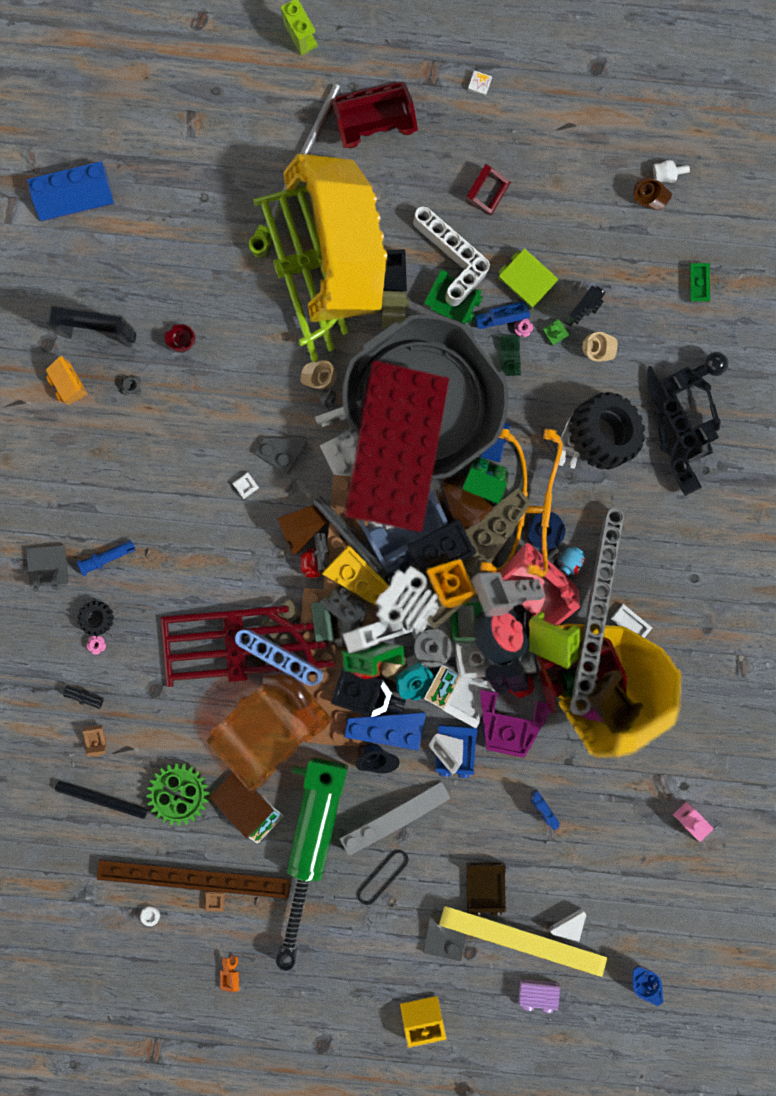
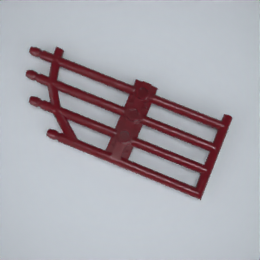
[160,605,335,687]

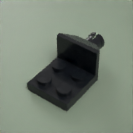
[331,667,406,717]

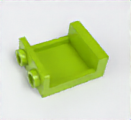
[280,0,318,56]
[498,248,558,310]
[529,612,580,669]

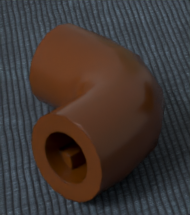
[263,671,312,710]

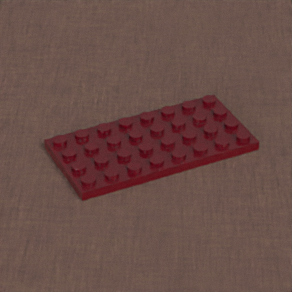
[344,361,450,532]

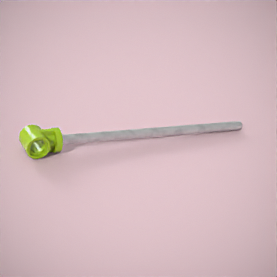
[249,84,340,258]

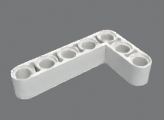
[413,207,490,306]

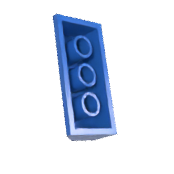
[27,161,114,221]

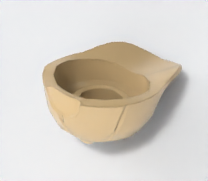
[582,332,618,362]
[300,361,337,390]

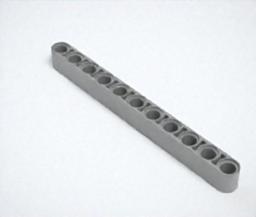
[570,508,624,716]

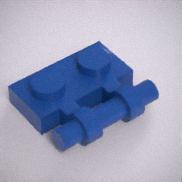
[531,790,560,831]

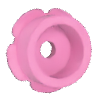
[514,319,533,337]
[87,636,106,654]

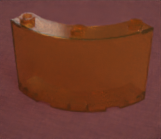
[207,671,332,793]

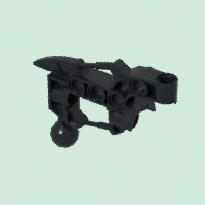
[647,352,729,496]

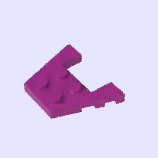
[480,689,550,758]

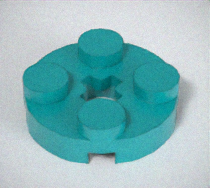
[395,662,434,701]

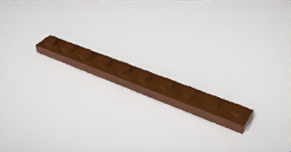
[97,859,291,899]

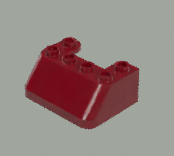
[332,82,418,149]

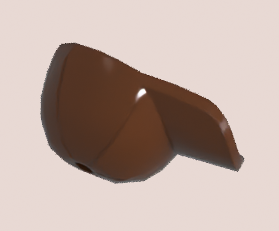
[633,177,672,210]

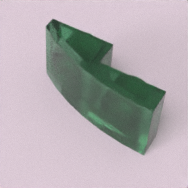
[500,335,521,376]

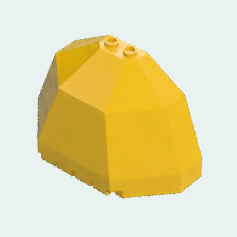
[557,623,682,758]

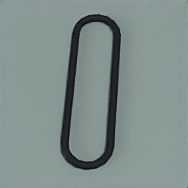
[358,850,409,905]

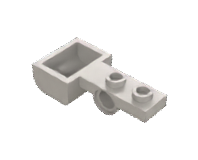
[472,573,545,616]

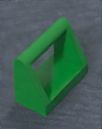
[450,602,482,641]

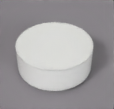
[140,906,160,926]

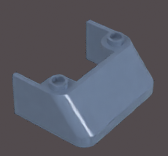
[359,490,448,572]

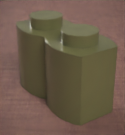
[381,291,409,331]

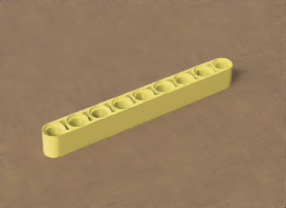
[439,906,607,977]

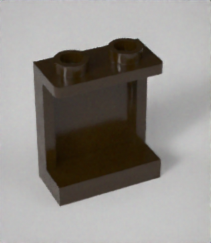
[587,670,643,734]
[466,862,506,916]

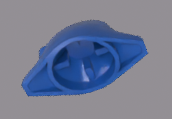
[632,966,663,1006]

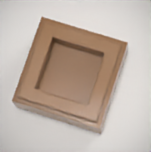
[205,891,225,912]

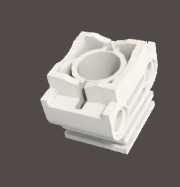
[376,566,439,635]

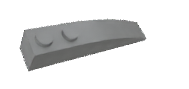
[340,781,451,856]

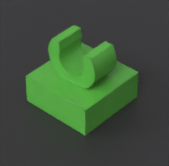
[542,319,569,346]

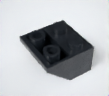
[383,249,407,292]

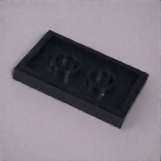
[407,518,476,579]

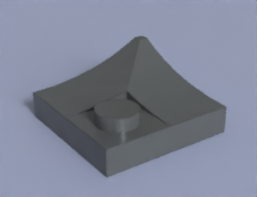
[423,915,466,961]

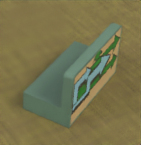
[311,602,335,642]

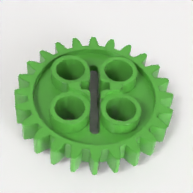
[146,763,210,826]

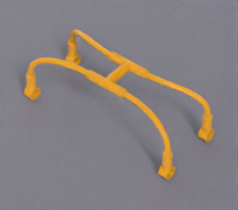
[480,429,563,577]

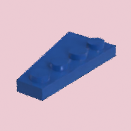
[343,712,426,751]

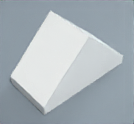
[428,734,463,775]
[549,908,586,941]

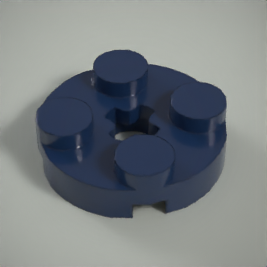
[527,512,566,550]

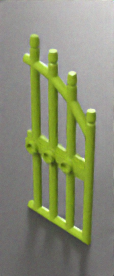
[253,185,349,362]

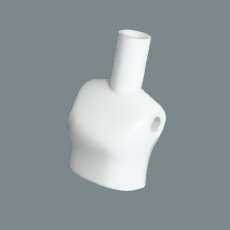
[653,160,690,183]

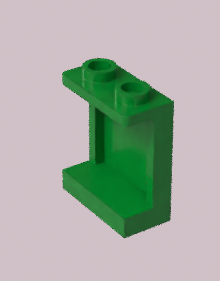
[424,269,483,325]
[343,642,404,676]

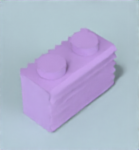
[518,979,560,1013]

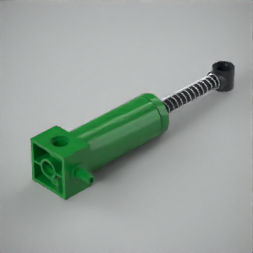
[276,757,348,971]

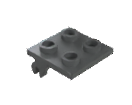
[26,545,68,592]
[320,585,370,637]

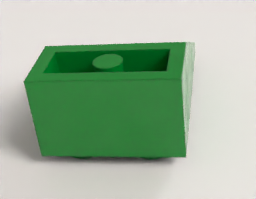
[463,457,510,504]

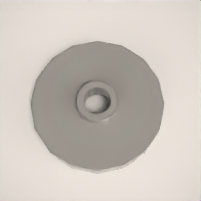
[413,629,452,668]

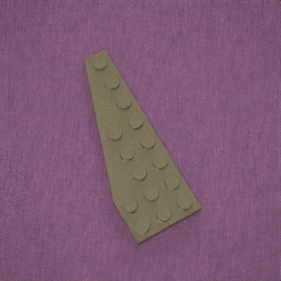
[412,488,531,629]

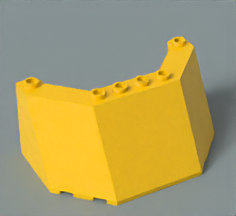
[283,154,387,322]

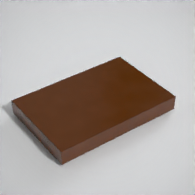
[209,769,275,838]

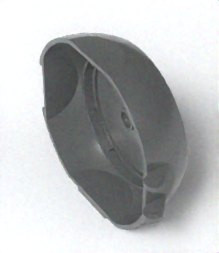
[338,314,509,480]

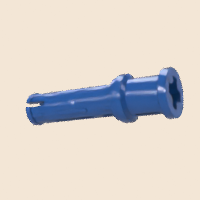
[77,540,136,576]

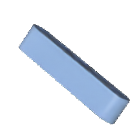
[235,629,323,686]

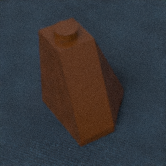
[436,476,493,531]
[277,505,329,555]

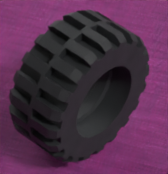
[569,392,645,470]

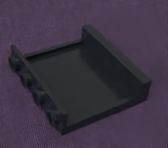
[48,306,137,348]

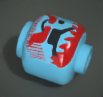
[557,547,586,576]

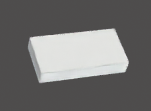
[610,604,652,638]

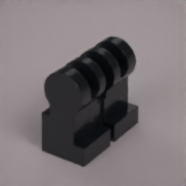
[485,658,530,694]

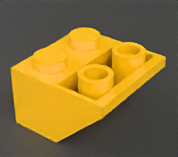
[400,995,446,1048]

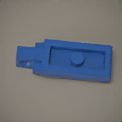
[475,301,530,329]

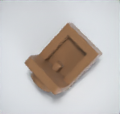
[83,724,107,757]

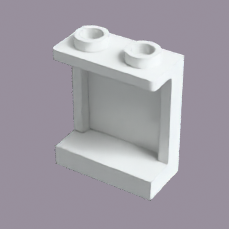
[442,677,495,728]

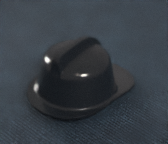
[355,744,400,774]

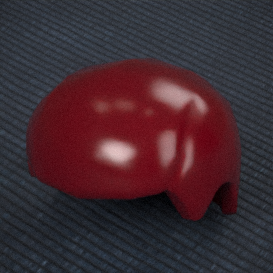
[165,324,196,353]

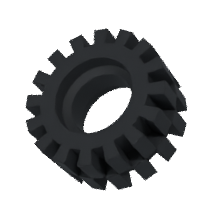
[77,601,114,636]

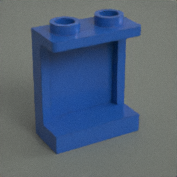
[435,724,477,778]

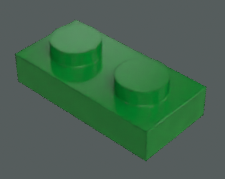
[689,263,710,303]

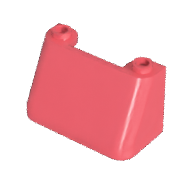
[500,543,580,626]

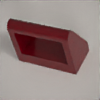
[465,164,511,216]

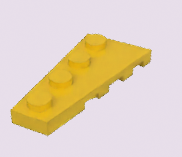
[321,546,390,607]

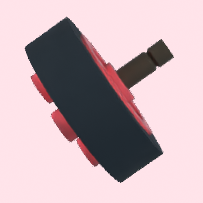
[473,609,528,665]

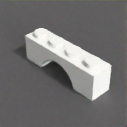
[343,616,413,653]

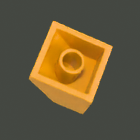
[46,356,88,405]
[426,559,477,608]

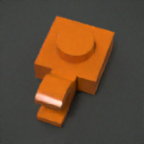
[220,956,239,992]

